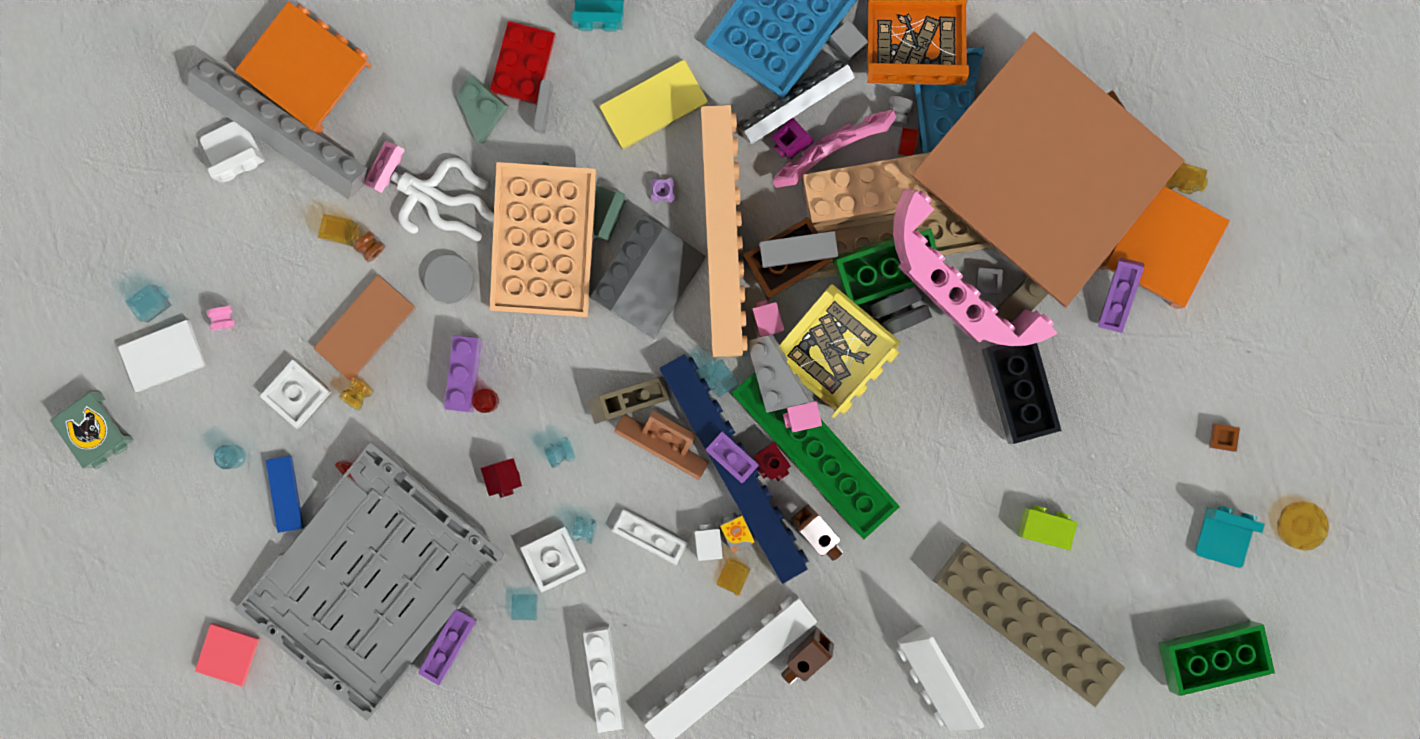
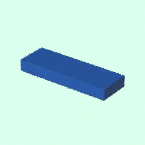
[266,456,304,533]

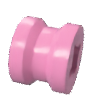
[206,306,235,331]

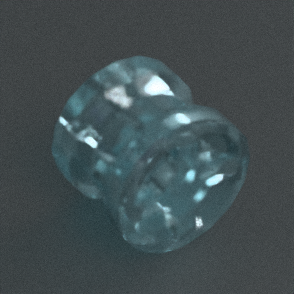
[572,516,597,544]

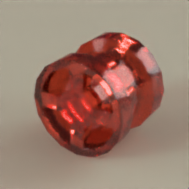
[472,389,499,413]

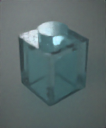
[125,284,172,323]

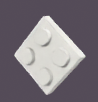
[260,359,331,429]
[520,526,587,593]

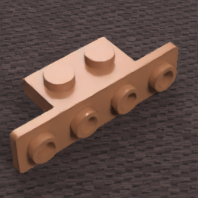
[614,411,709,480]

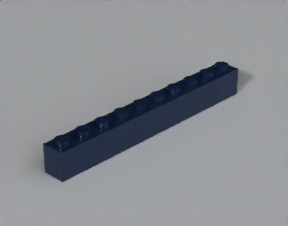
[659,354,809,584]

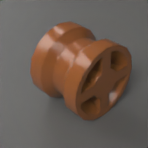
[354,231,385,263]

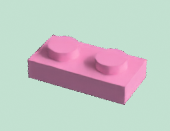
[363,141,404,193]

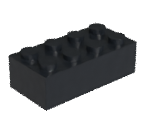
[982,343,1062,444]

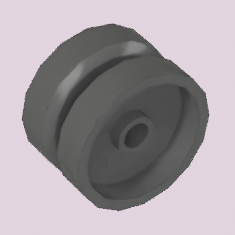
[869,286,932,335]

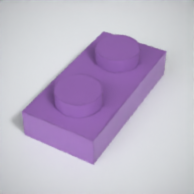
[705,432,759,483]

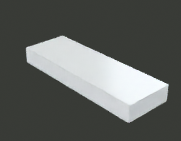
[611,509,688,565]

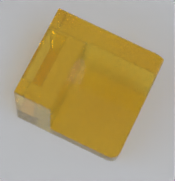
[717,557,751,597]

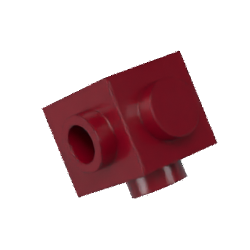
[754,442,791,482]
[481,458,522,498]

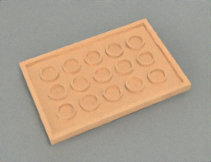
[490,162,597,317]

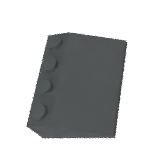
[590,214,706,339]

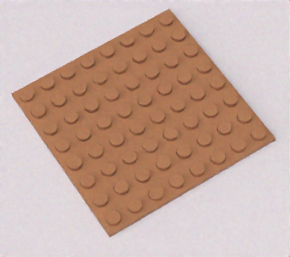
[911,31,1185,308]

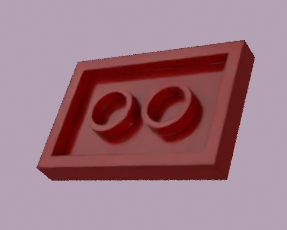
[490,21,556,105]

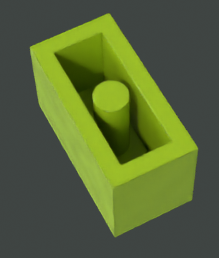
[1017,505,1078,551]

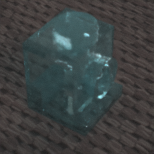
[703,358,739,398]

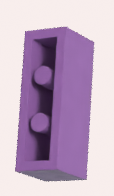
[444,335,482,412]

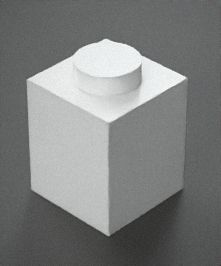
[695,523,723,561]

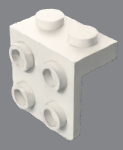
[200,121,265,182]

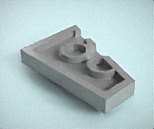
[747,334,814,413]

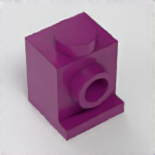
[771,118,814,160]

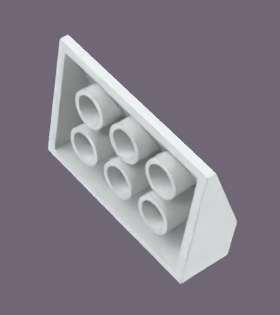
[896,626,985,731]

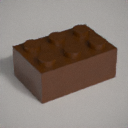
[743,217,834,300]

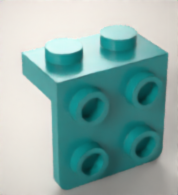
[572,0,624,32]
[1195,505,1265,568]

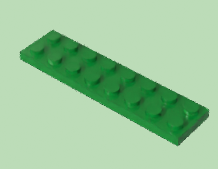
[732,372,900,540]

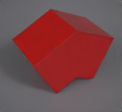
[898,127,918,156]

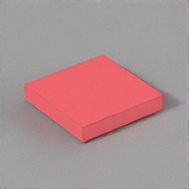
[195,623,260,687]

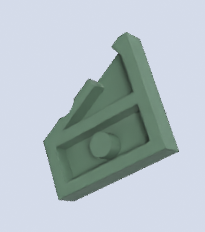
[456,75,509,143]

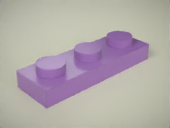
[1098,257,1144,333]
[418,609,477,686]

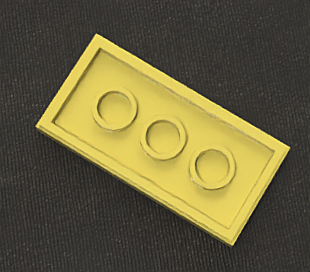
[599,59,708,150]

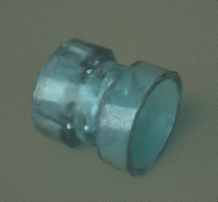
[544,436,576,468]
[214,444,246,469]

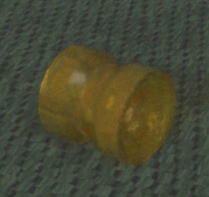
[339,376,374,410]

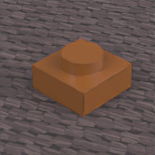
[1209,424,1240,452]

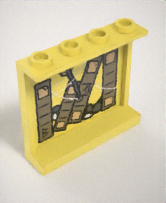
[779,284,901,418]

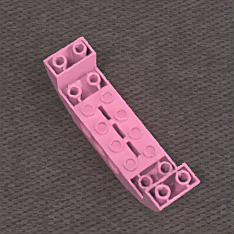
[893,188,1057,346]

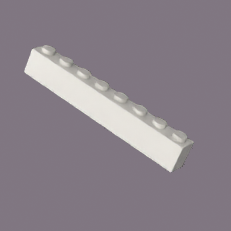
[644,596,818,739]

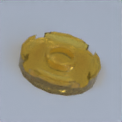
[1277,501,1329,551]

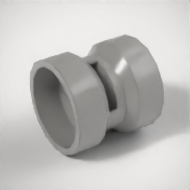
[888,96,914,127]

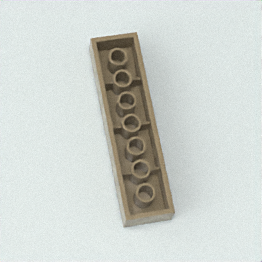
[933,542,1125,707]

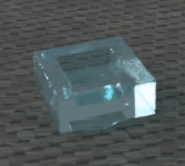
[511,594,538,620]

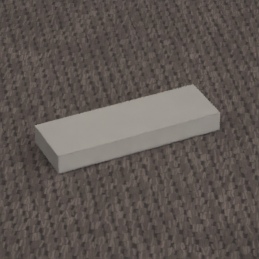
[759,231,838,268]

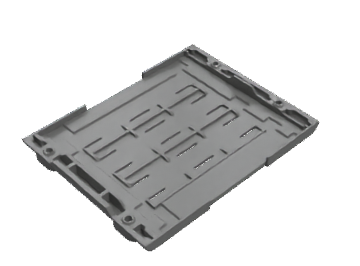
[235,442,504,721]

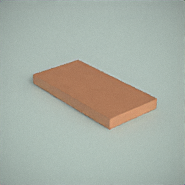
[313,275,416,381]

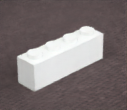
[583,625,624,733]

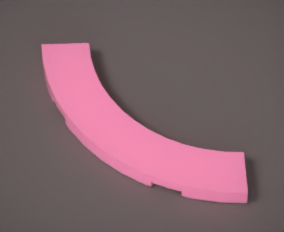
[772,110,896,188]

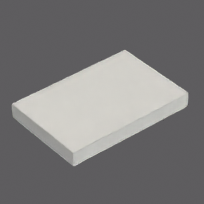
[118,320,207,393]

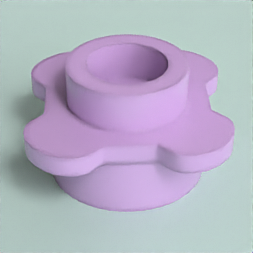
[651,178,675,203]

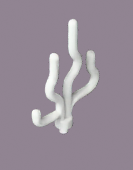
[391,158,494,241]

